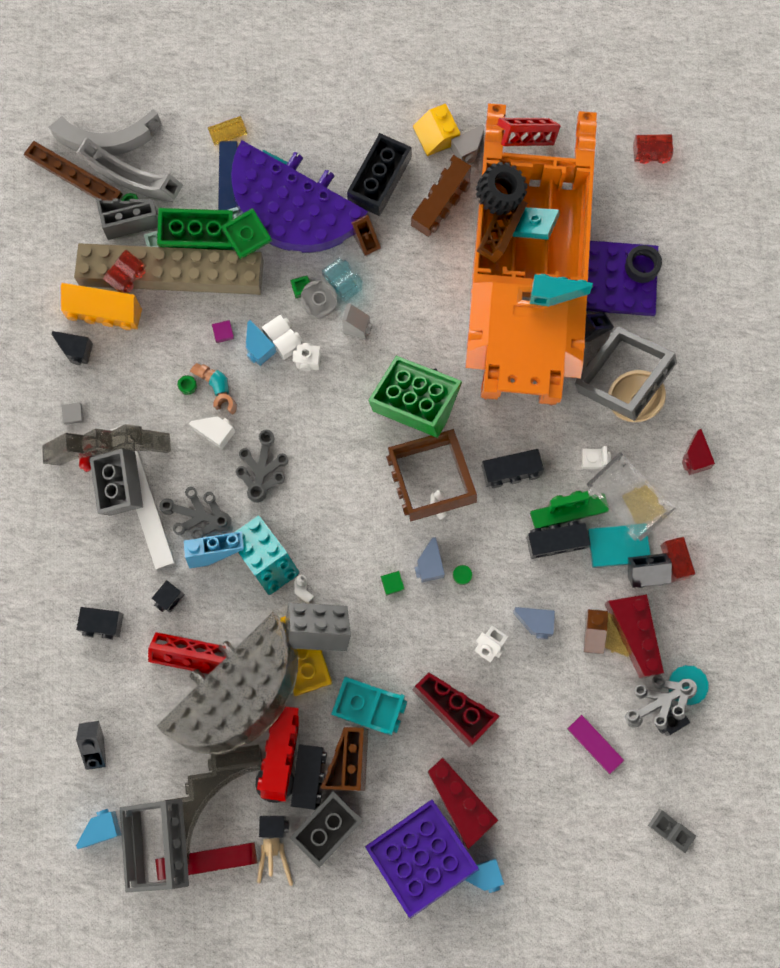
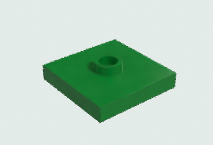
[221,208,272,260]

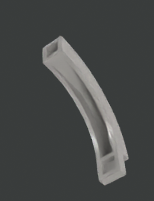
[49,109,161,155]
[76,137,183,201]

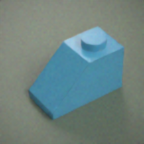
[246,320,277,366]
[76,809,121,849]
[465,858,504,893]

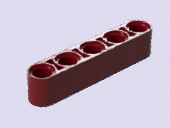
[155,842,258,881]

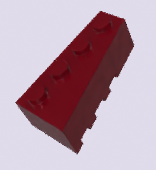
[604,594,664,678]

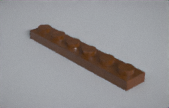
[23,141,123,201]

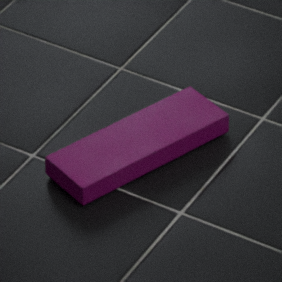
[567,715,624,774]

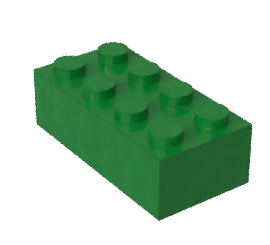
[157,208,234,251]

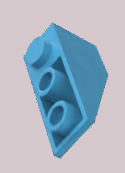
[184,531,244,569]

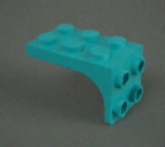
[235,515,300,595]
[331,677,407,736]

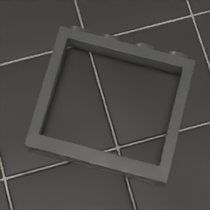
[575,326,677,421]
[120,799,189,893]

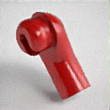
[79,444,97,472]

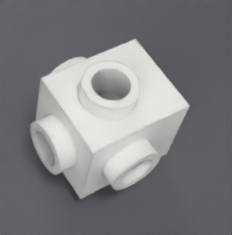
[293,343,321,371]
[474,626,508,662]

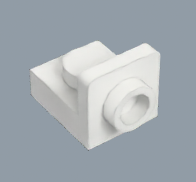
[581,446,611,469]

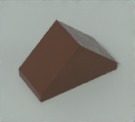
[351,215,381,256]

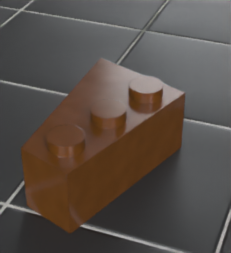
[320,727,369,791]

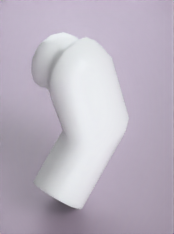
[430,490,447,520]
[294,575,314,603]

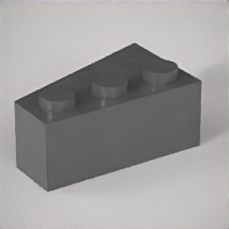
[96,198,158,240]

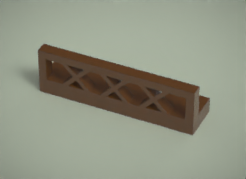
[477,200,528,263]

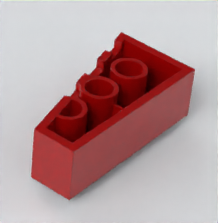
[257,705,299,802]

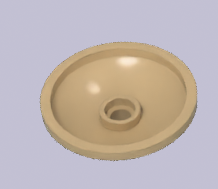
[608,370,666,422]

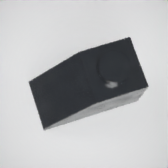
[585,312,614,342]
[51,331,93,365]

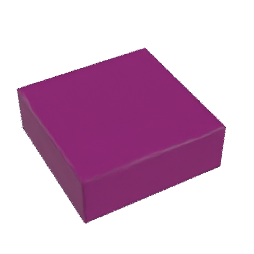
[212,320,234,343]

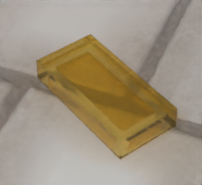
[207,116,247,145]

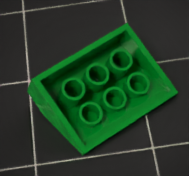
[368,355,462,438]

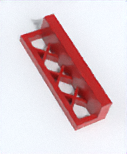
[497,118,561,147]
[148,632,232,678]

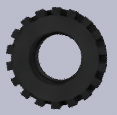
[476,162,528,215]

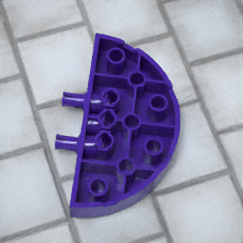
[231,140,368,253]

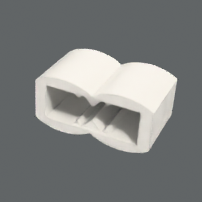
[262,315,303,360]

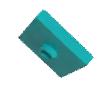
[513,207,560,240]

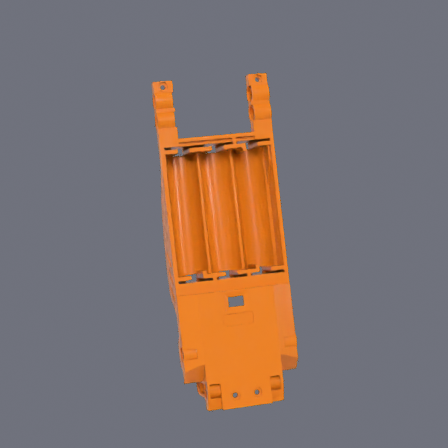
[465,103,597,406]

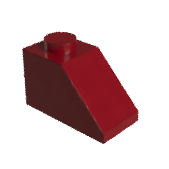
[682,429,715,475]

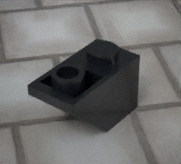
[76,721,106,770]

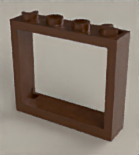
[386,429,477,522]

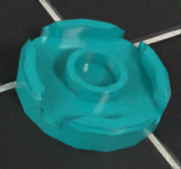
[668,665,709,706]

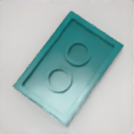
[588,524,651,568]

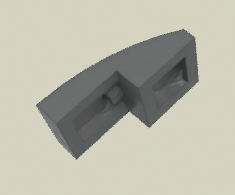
[648,809,696,853]

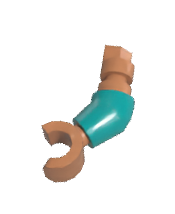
[190,363,237,415]

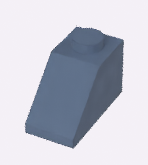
[414,537,445,583]
[513,607,555,639]

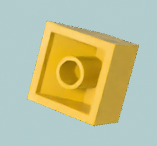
[413,103,460,156]

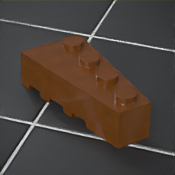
[411,155,471,237]

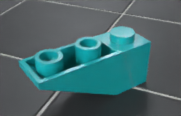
[530,274,593,307]

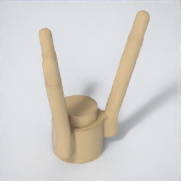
[257,838,293,886]

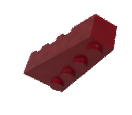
[412,672,500,747]
[427,757,499,849]

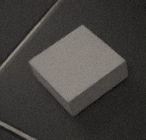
[61,402,83,425]

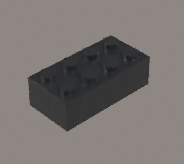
[347,133,412,216]

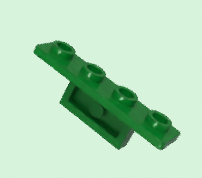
[530,491,609,529]

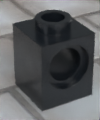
[151,580,185,613]
[657,707,690,736]
[259,816,290,838]

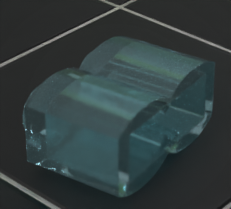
[322,258,363,302]

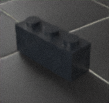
[481,449,544,488]
[526,521,590,559]
[290,744,327,810]

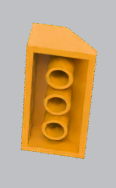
[61,283,142,330]

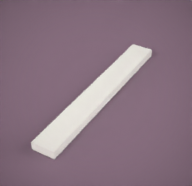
[110,423,175,570]

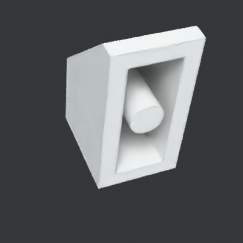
[189,416,235,450]

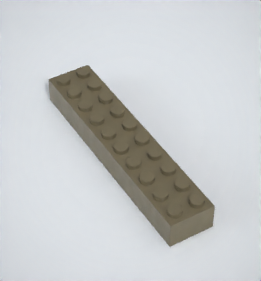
[74,243,264,295]

